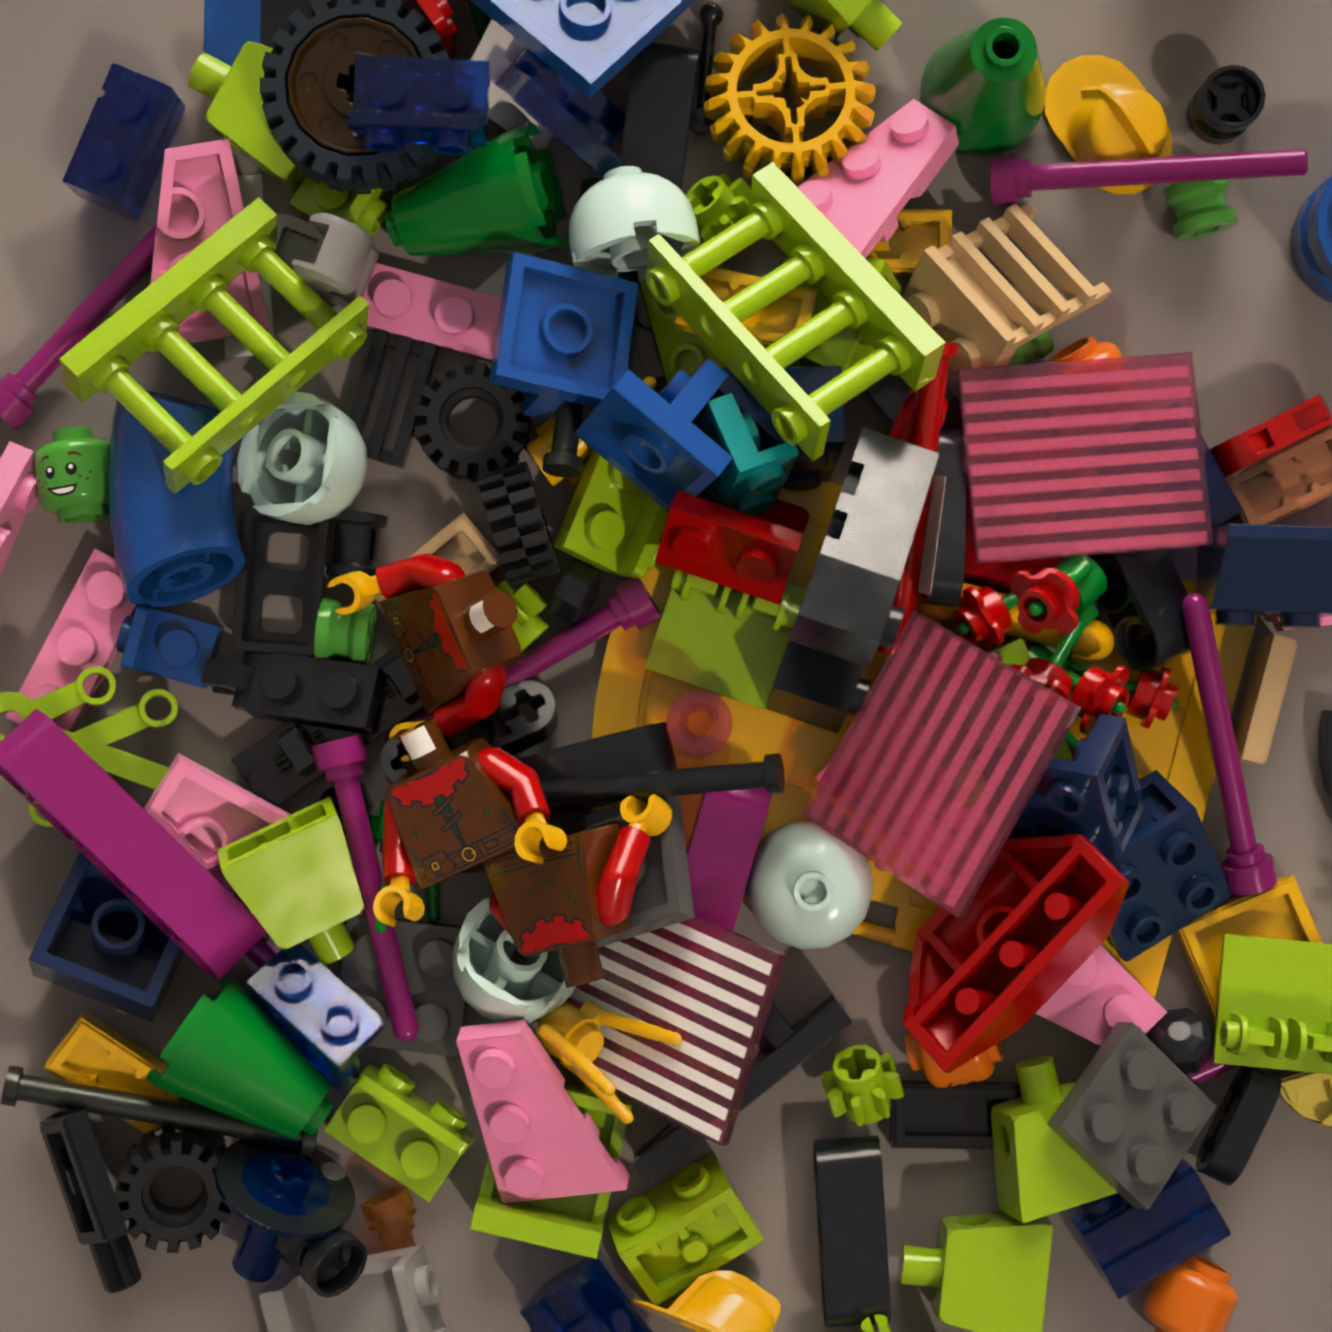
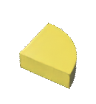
[1278,1071,1332,1126]

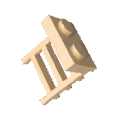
[902,203,1111,396]

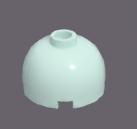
[569,166,701,282]
[237,391,367,525]
[746,820,873,950]
[452,897,576,1025]

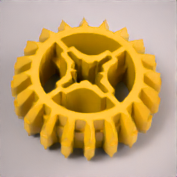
[704,12,876,187]

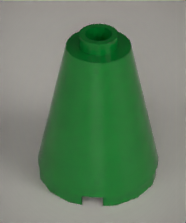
[920,17,1046,156]
[385,122,568,256]
[145,973,335,1141]

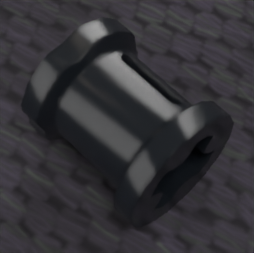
[325,510,388,577]

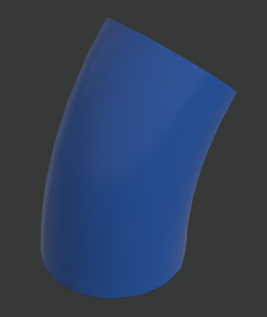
[108,390,246,607]

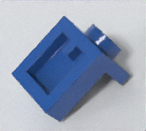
[117,605,224,688]

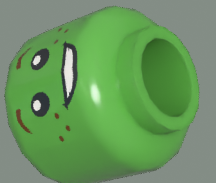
[33,427,110,524]

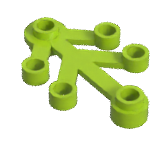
[0,666,215,827]

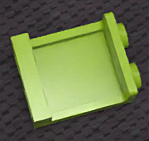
[470,1068,633,1259]

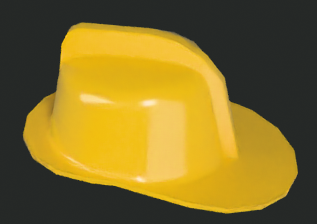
[1044,55,1172,195]
[632,1271,781,1332]

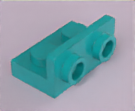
[698,393,799,516]

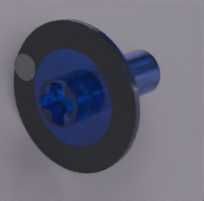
[215,1139,355,1282]

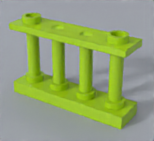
[645,162,945,461]
[59,197,369,494]

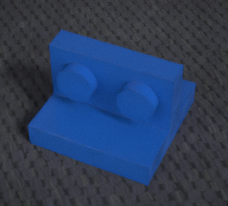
[489,252,639,420]
[575,358,732,513]

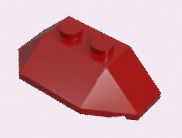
[902,834,1130,1073]

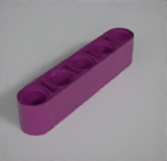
[0,709,265,981]
[627,788,772,1086]

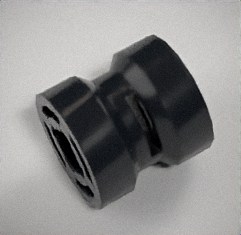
[1187,64,1266,145]
[276,1205,367,1298]

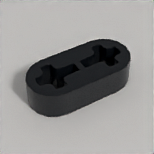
[1196,1066,1281,1186]

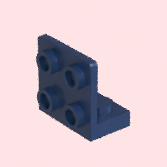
[972,714,1145,865]
[1109,770,1231,961]

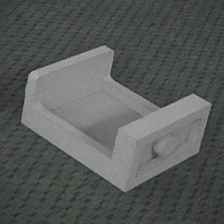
[258,1244,452,1332]

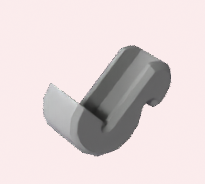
[275,212,379,307]

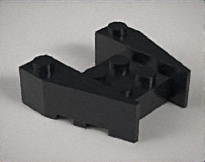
[765,427,940,734]

